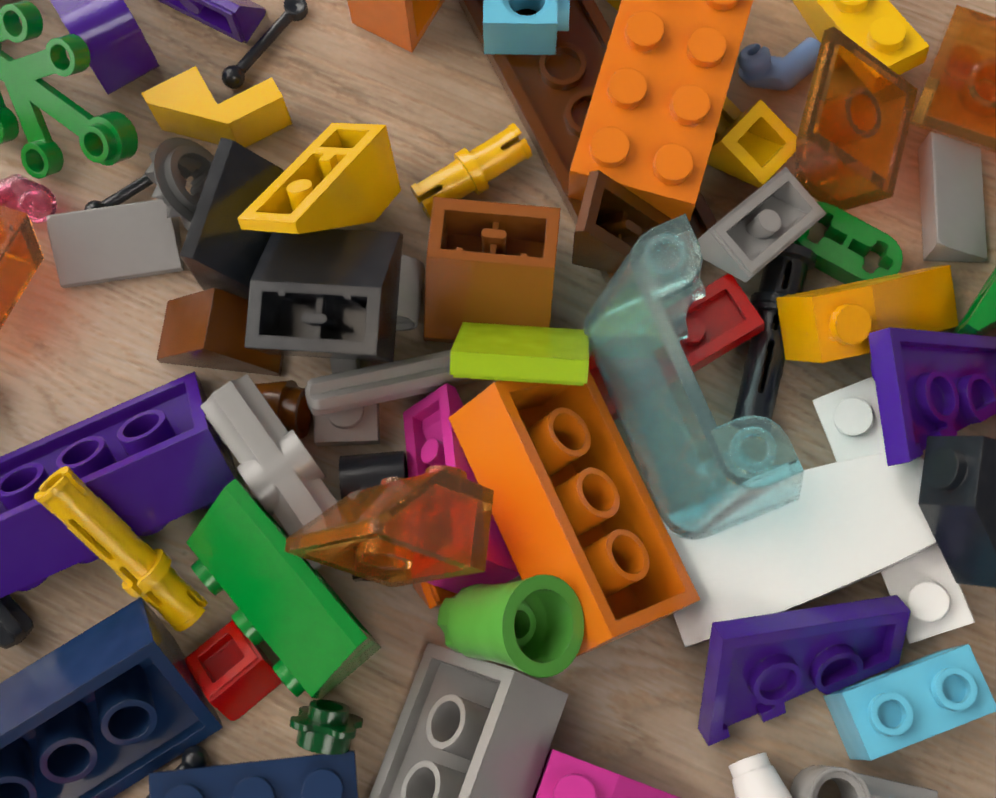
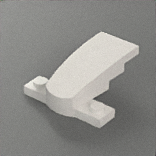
[660,376,975,648]

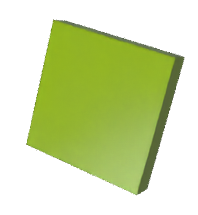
[449,322,589,386]

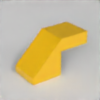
[141,66,292,148]
[707,96,803,188]

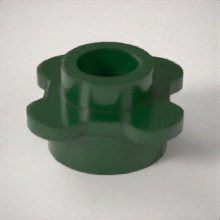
[289,699,363,755]

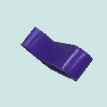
[50,0,159,95]

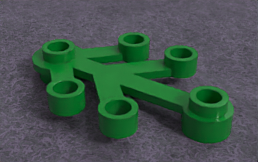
[0,1,138,179]

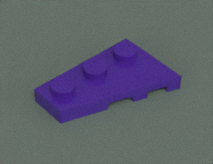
[868,327,996,466]
[698,595,911,746]

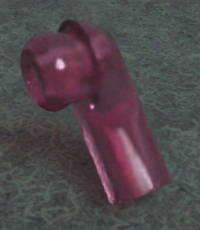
[0,174,57,224]

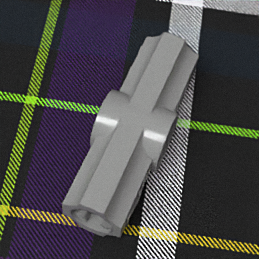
[200,374,363,570]

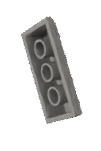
[369,642,569,798]

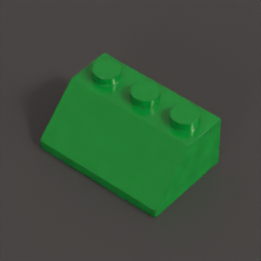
[186,478,381,699]

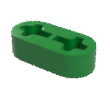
[793,201,903,284]

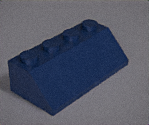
[0,597,223,798]

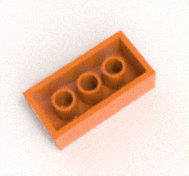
[568,0,753,230]
[449,369,700,658]

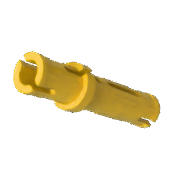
[34,466,208,632]

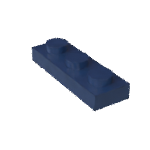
[148,750,359,798]

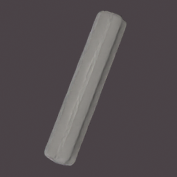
[305,350,483,416]

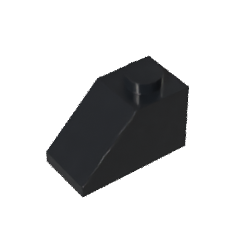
[918,436,996,589]

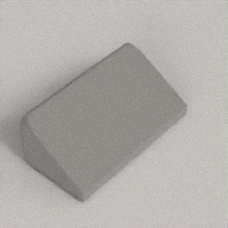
[918,132,987,262]
[689,167,827,283]
[46,199,184,288]

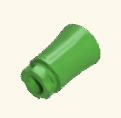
[437,575,584,678]

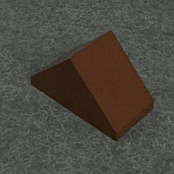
[572,170,680,283]
[157,287,284,377]

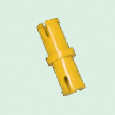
[410,123,533,219]

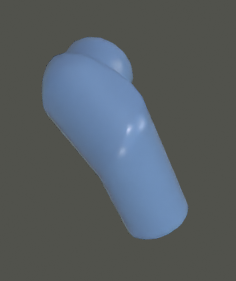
[738,37,827,91]

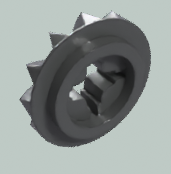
[145,137,214,230]

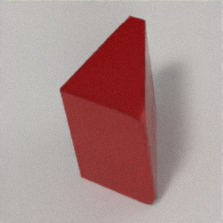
[185,619,282,721]

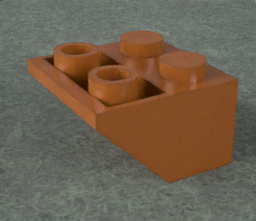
[423,197,561,343]

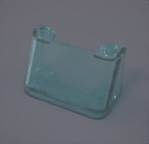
[583,214,804,540]

